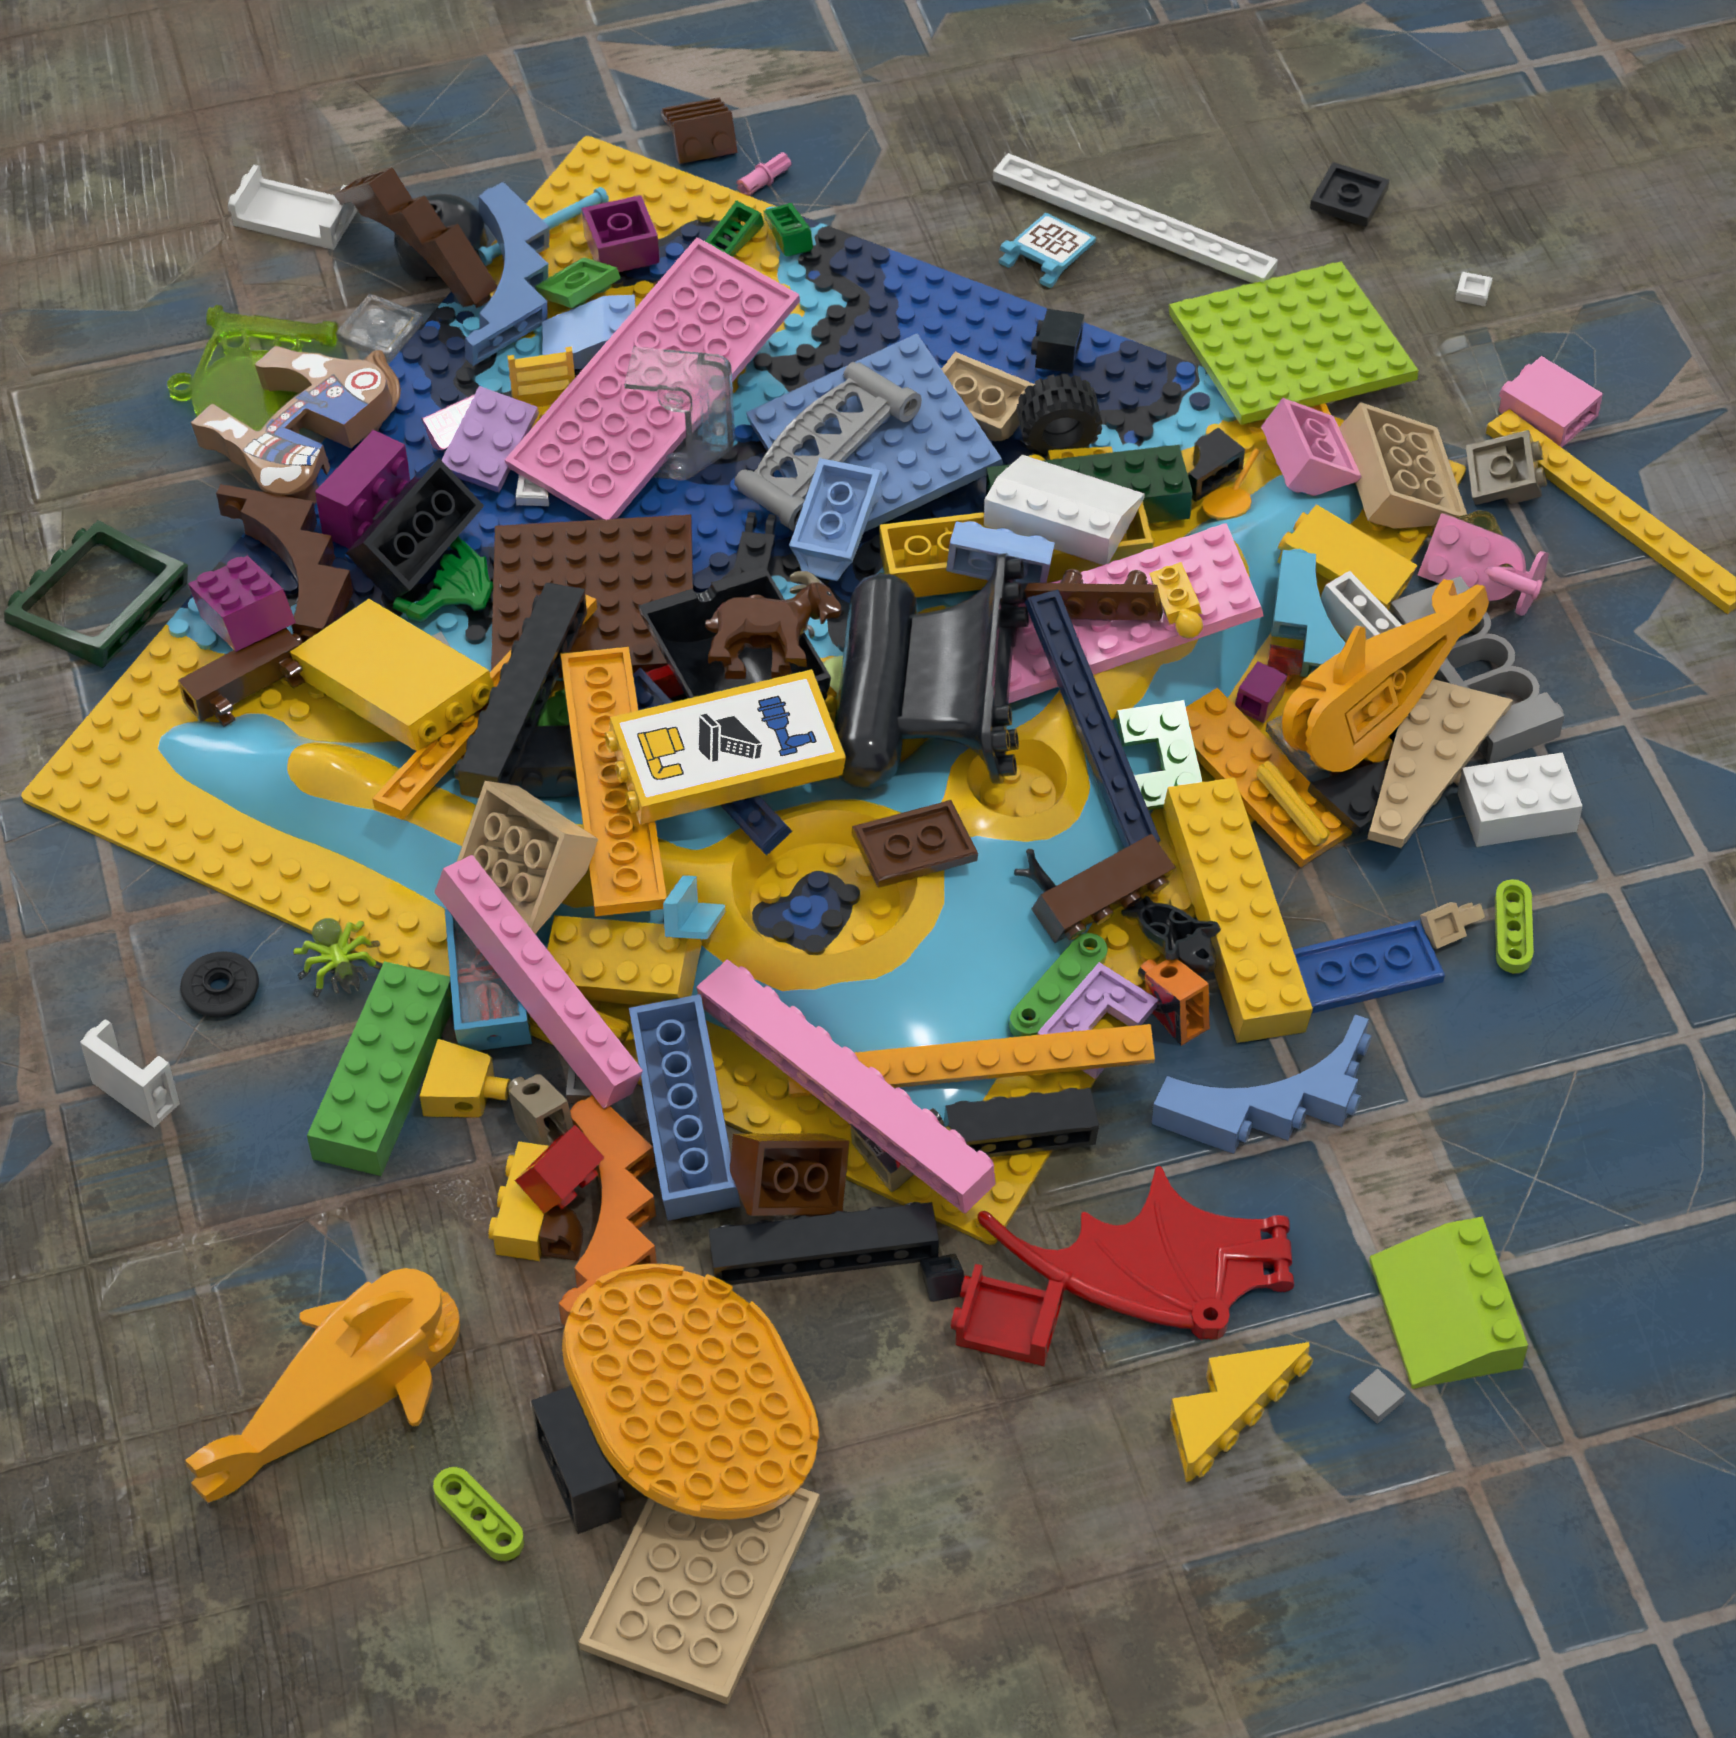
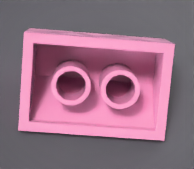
[1261,398,1362,496]

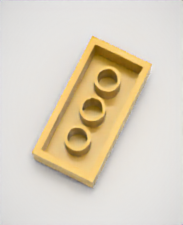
[547,915,702,1005]

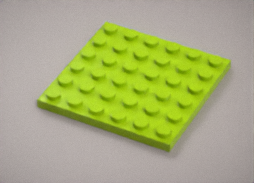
[1169,261,1418,425]

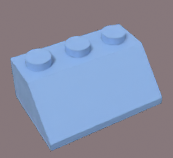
[946,521,1055,584]

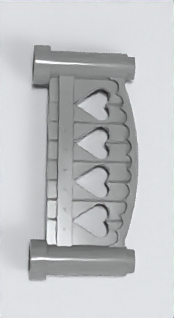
[734,362,922,531]

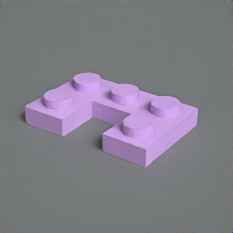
[1037,962,1158,1079]

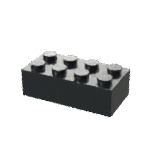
[345,458,484,601]

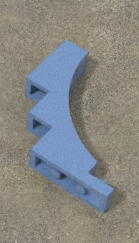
[465,182,549,366]

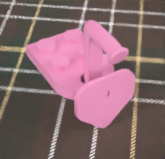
[1418,513,1549,616]

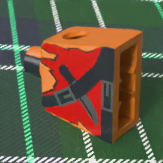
[1138,959,1210,1046]

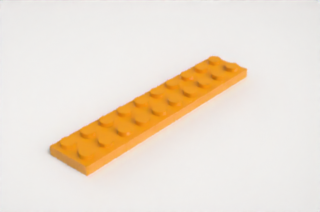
[560,647,667,916]

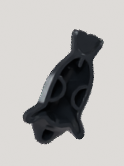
[1121,896,1221,977]

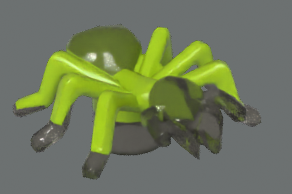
[293,918,383,997]

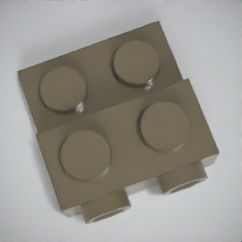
[1466,430,1547,505]

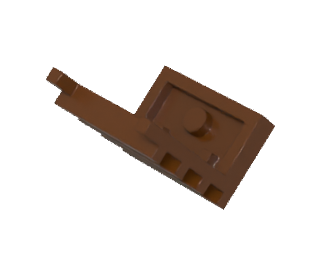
[660,97,738,164]

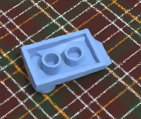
[789,458,883,581]

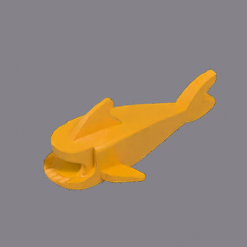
[1282,579,1489,772]
[185,1268,460,1503]

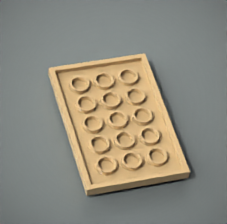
[579,1487,820,1704]

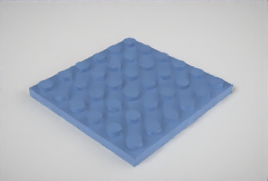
[746,334,1003,533]

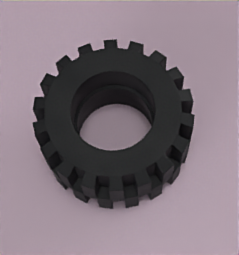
[1017,374,1103,458]

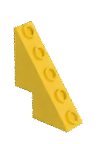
[1170,1342,1313,1482]

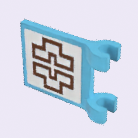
[999,213,1096,288]

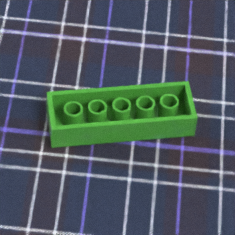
[307,961,453,1176]

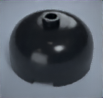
[394,194,489,281]

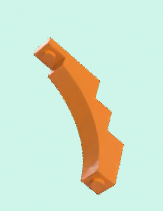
[558,1095,657,1326]

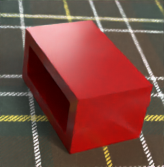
[514,1125,605,1214]

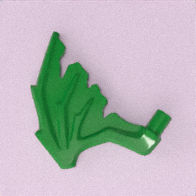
[393,536,493,622]

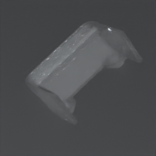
[624,346,735,480]

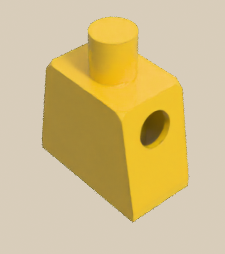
[420,1039,511,1118]

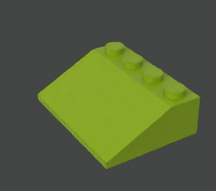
[1369,1216,1528,1389]

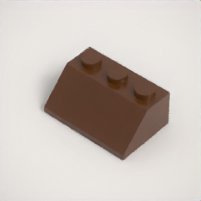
[729,1133,850,1216]

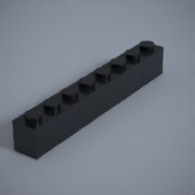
[455,582,587,798]

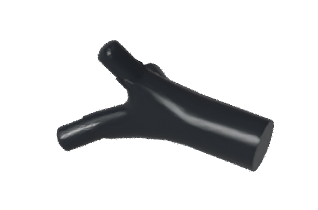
[1014,849,1056,892]

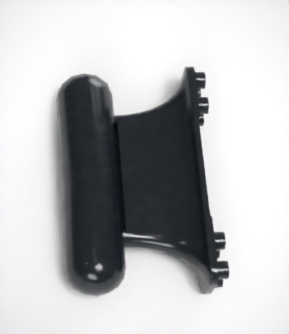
[834,553,1029,790]

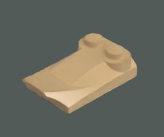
[941,352,1035,441]

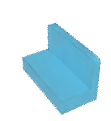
[663,875,725,939]

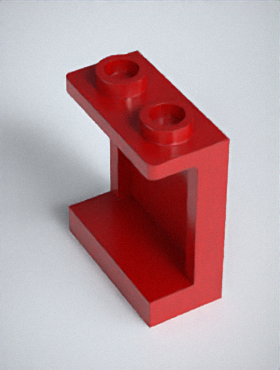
[951,1264,1064,1366]

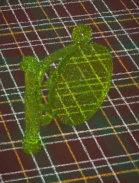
[167,305,339,431]

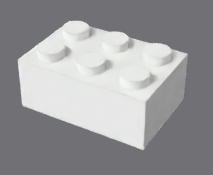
[1457,753,1583,847]

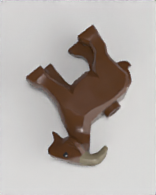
[705,571,842,679]

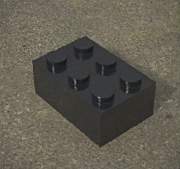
[531,1385,625,1534]

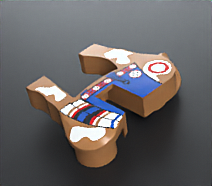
[191,346,401,504]

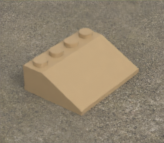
[1339,402,1469,529]
[457,781,598,934]

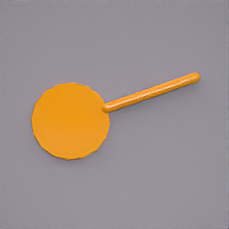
[1203,449,1259,520]

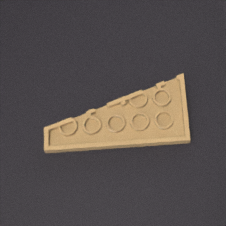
[1367,679,1513,848]

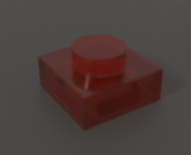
[1267,644,1303,676]

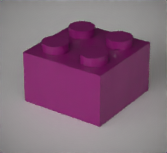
[582,195,660,272]

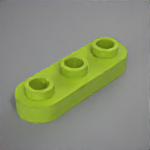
[1495,879,1534,973]
[433,1467,524,1561]

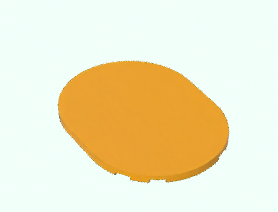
[562,1264,819,1519]

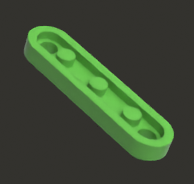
[1009,933,1107,1037]

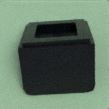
[920,1254,964,1302]

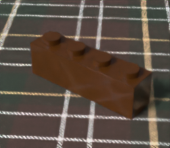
[1031,834,1176,943]

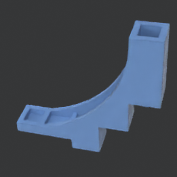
[1152,1015,1372,1154]

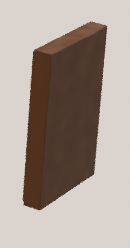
[852,800,978,888]

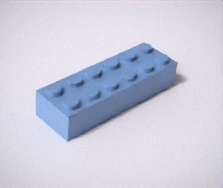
[629,994,741,1221]

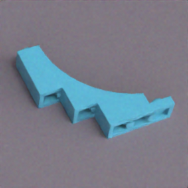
[1271,549,1345,677]

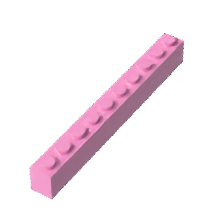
[697,959,996,1214]

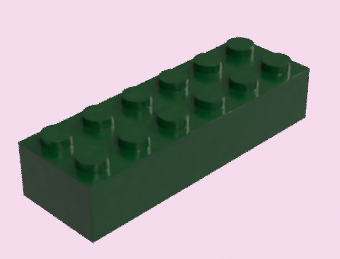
[986,445,1192,524]

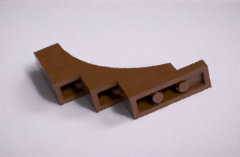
[334,167,498,308]
[216,484,353,643]

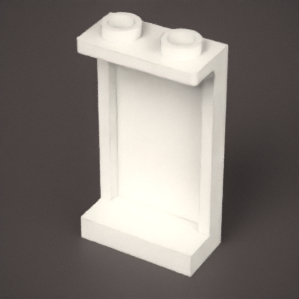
[228,165,358,250]

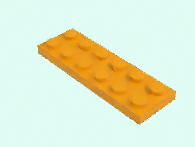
[1186,687,1352,867]

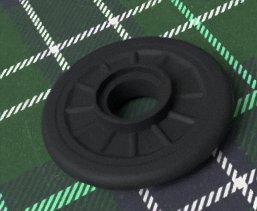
[180,951,259,1017]

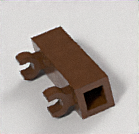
[178,628,305,726]

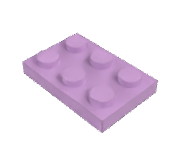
[442,386,539,493]

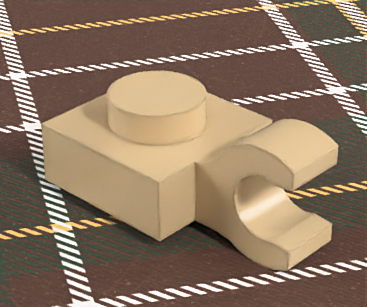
[1420,902,1485,949]

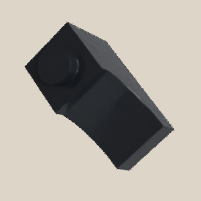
[1188,428,1245,502]

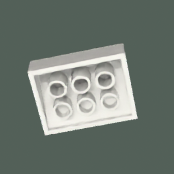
[984,455,1145,565]

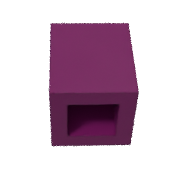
[1235,661,1288,723]

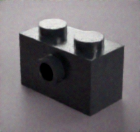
[1031,308,1085,374]

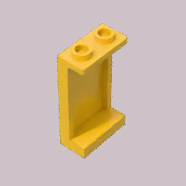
[1277,504,1418,610]

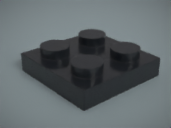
[1310,162,1390,227]

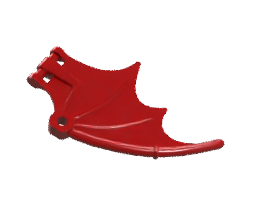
[977,1166,1294,1340]

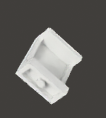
[80,1019,180,1128]

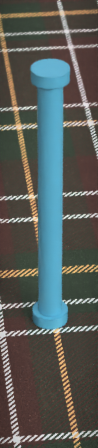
[478,187,609,266]

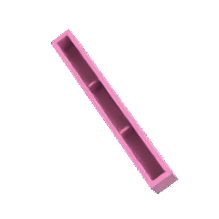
[434,855,643,1109]

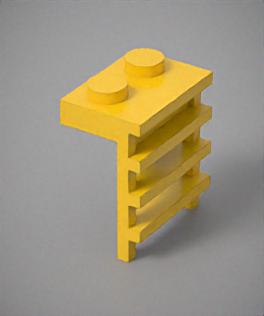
[507,346,575,429]

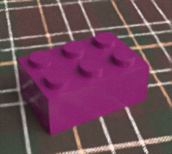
[315,430,410,549]
[188,555,296,652]

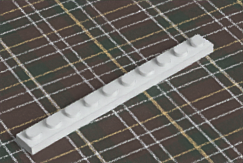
[993,153,1278,283]

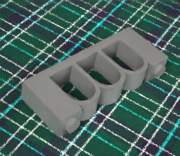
[1389,576,1564,764]

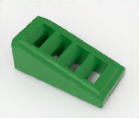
[705,200,764,257]
[763,203,813,257]

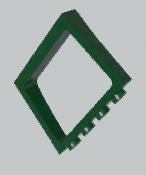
[4,520,188,668]

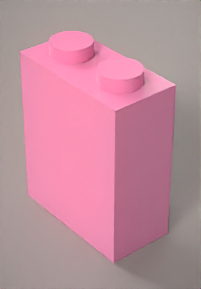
[1499,356,1603,448]

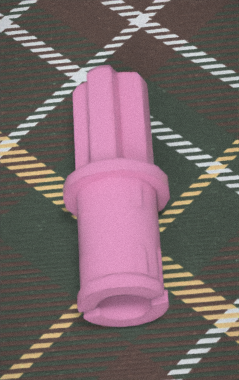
[737,153,792,196]

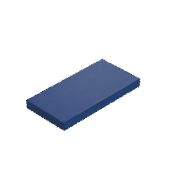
[1293,920,1445,1013]

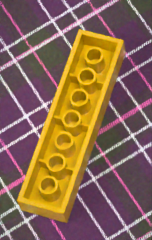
[880,501,1153,597]
[1162,778,1313,1043]

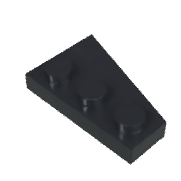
[1307,759,1389,836]

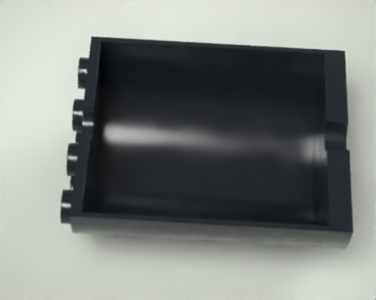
[638,566,831,701]

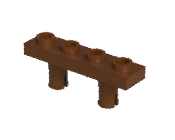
[1024,569,1163,621]

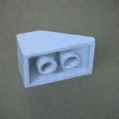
[542,295,636,369]

